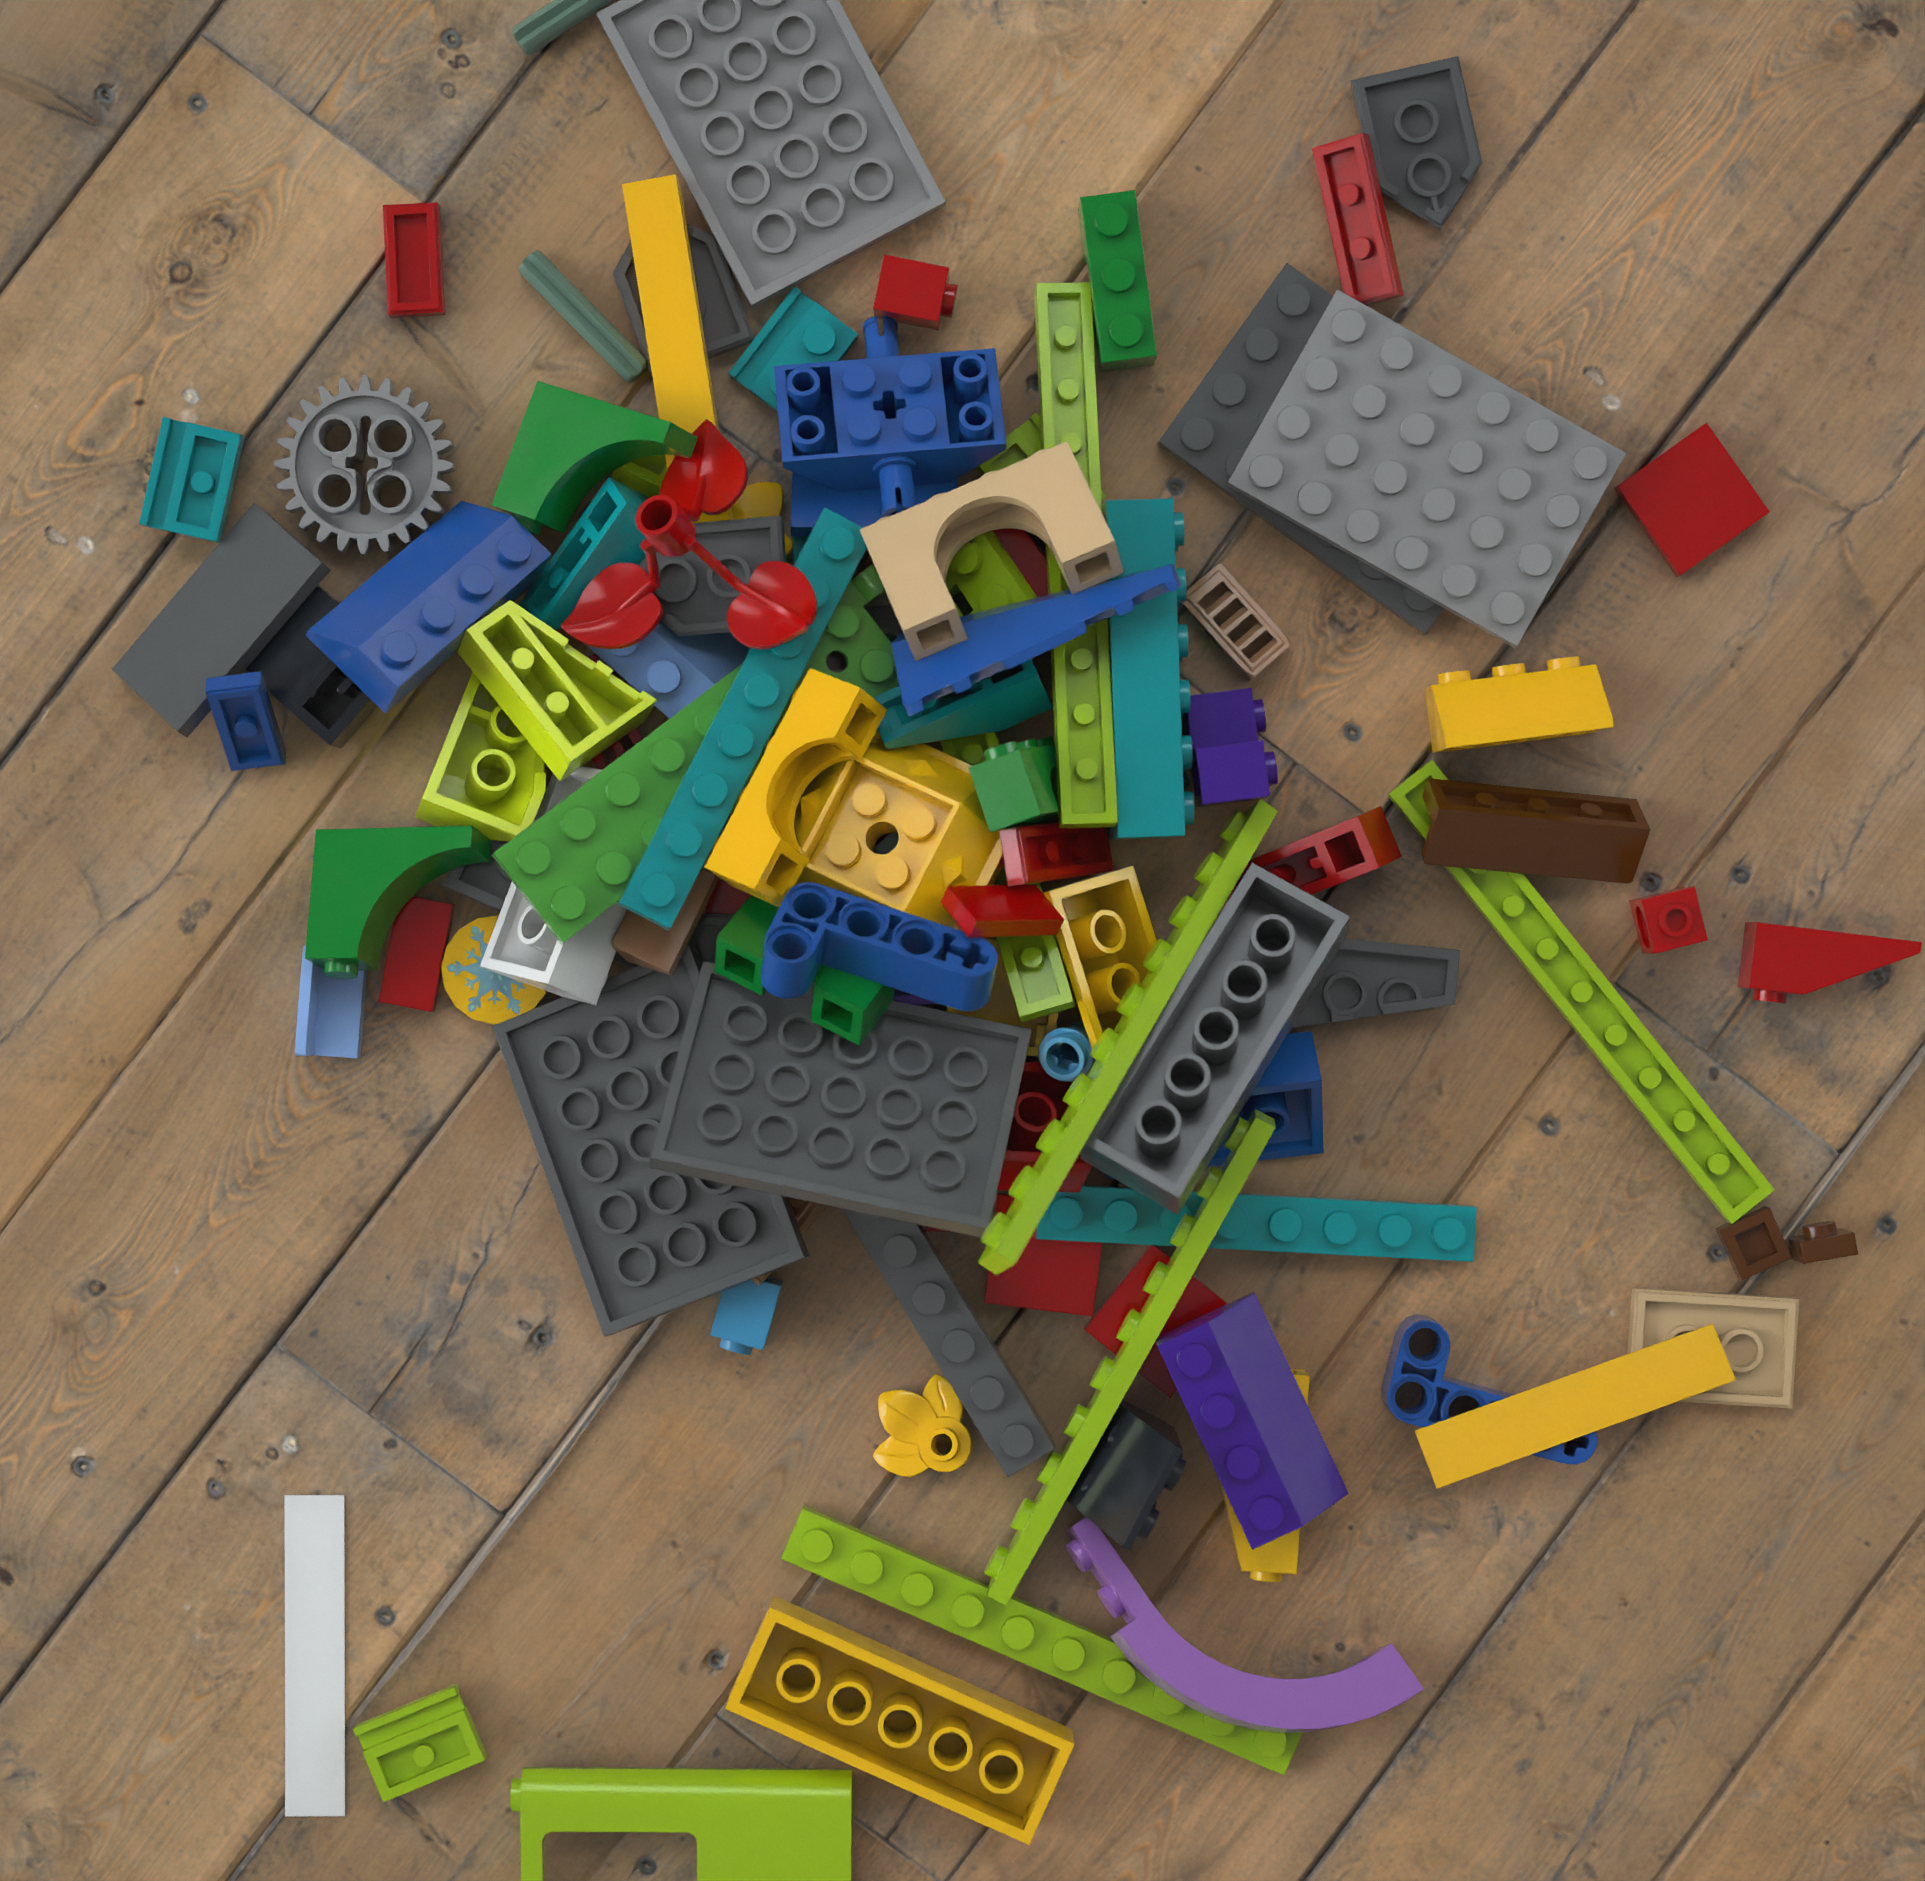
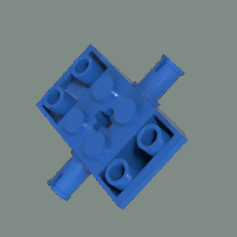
[774,315,1006,517]

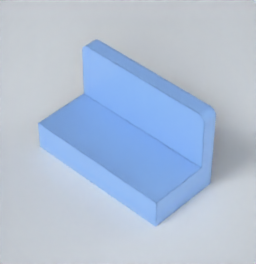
[295,945,367,1059]

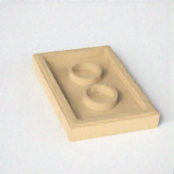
[1628,1287,1799,1409]

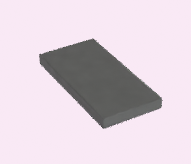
[112,503,331,738]

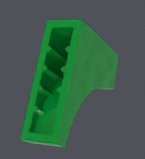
[492,381,698,536]
[305,826,492,979]

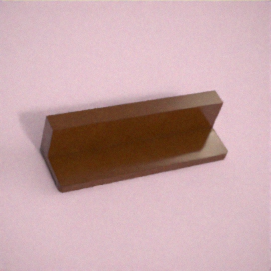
[1421,778,1650,884]

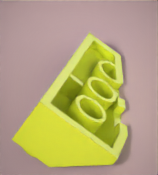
[414,671,546,842]

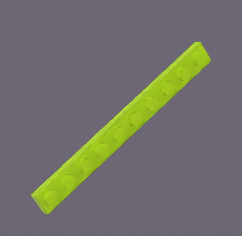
[1034,282,1118,828]
[1387,760,1775,1224]
[978,799,1278,1275]
[984,1109,1276,1606]
[781,1505,1303,1775]

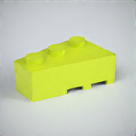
[458,600,657,781]

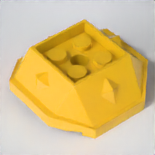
[794,732,1006,932]

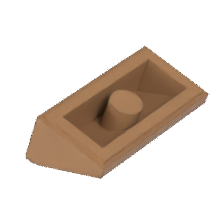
[611,869,719,976]

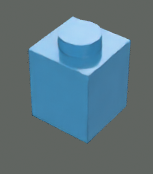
[710,1277,784,1355]

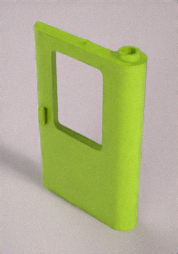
[510,1767,853,1881]

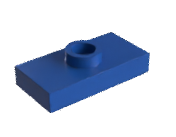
[205,671,286,771]

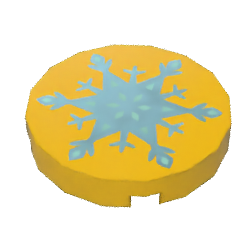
[441,915,548,1025]

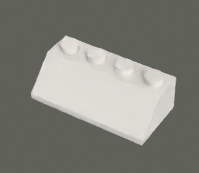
[480,766,628,1005]

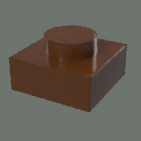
[1715,1206,1792,1280]
[1788,1221,1858,1264]

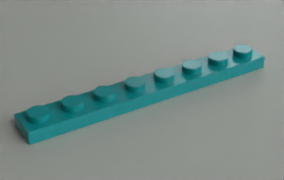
[618,507,867,930]
[1035,1185,1477,1262]

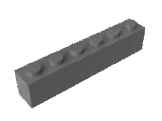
[841,1208,1055,1477]

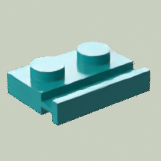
[728,286,859,413]
[139,417,245,543]

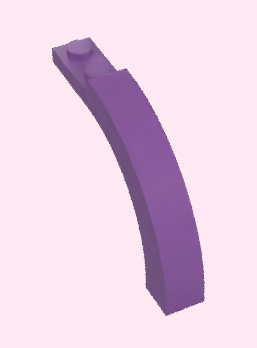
[1065,1517,1424,1733]

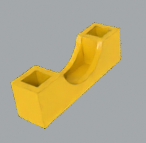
[705,668,887,907]

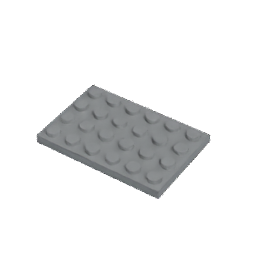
[596,0,946,309]
[1227,289,1626,648]

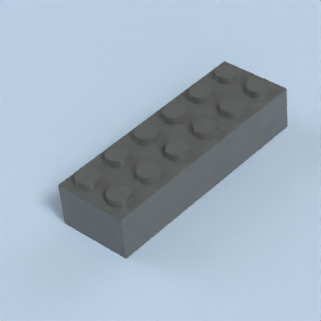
[1080,863,1350,1215]

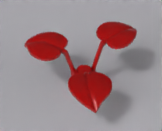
[561,419,817,649]

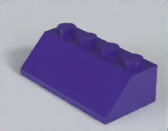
[1155,1292,1349,1550]

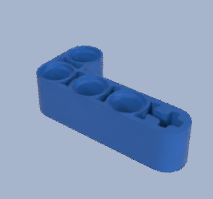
[761,882,998,1011]
[1381,1315,1597,1465]

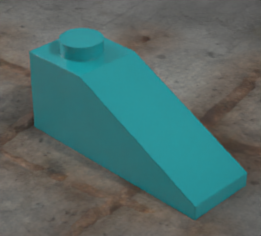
[519,477,650,630]
[873,659,1053,749]

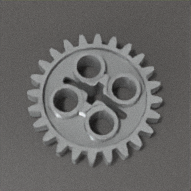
[274,375,457,556]

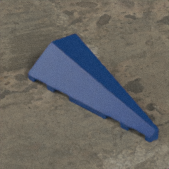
[891,564,1182,716]

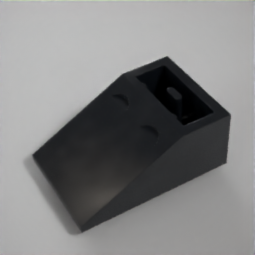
[246,584,378,749]
[1066,1400,1186,1550]

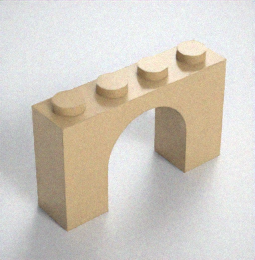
[859,441,1124,661]

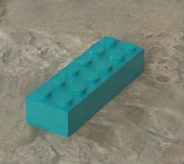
[1102,498,1194,841]

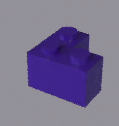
[1184,688,1278,808]

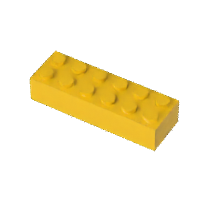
[725,1595,1075,1845]

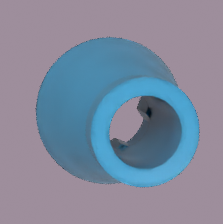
[1039,1022,1093,1082]

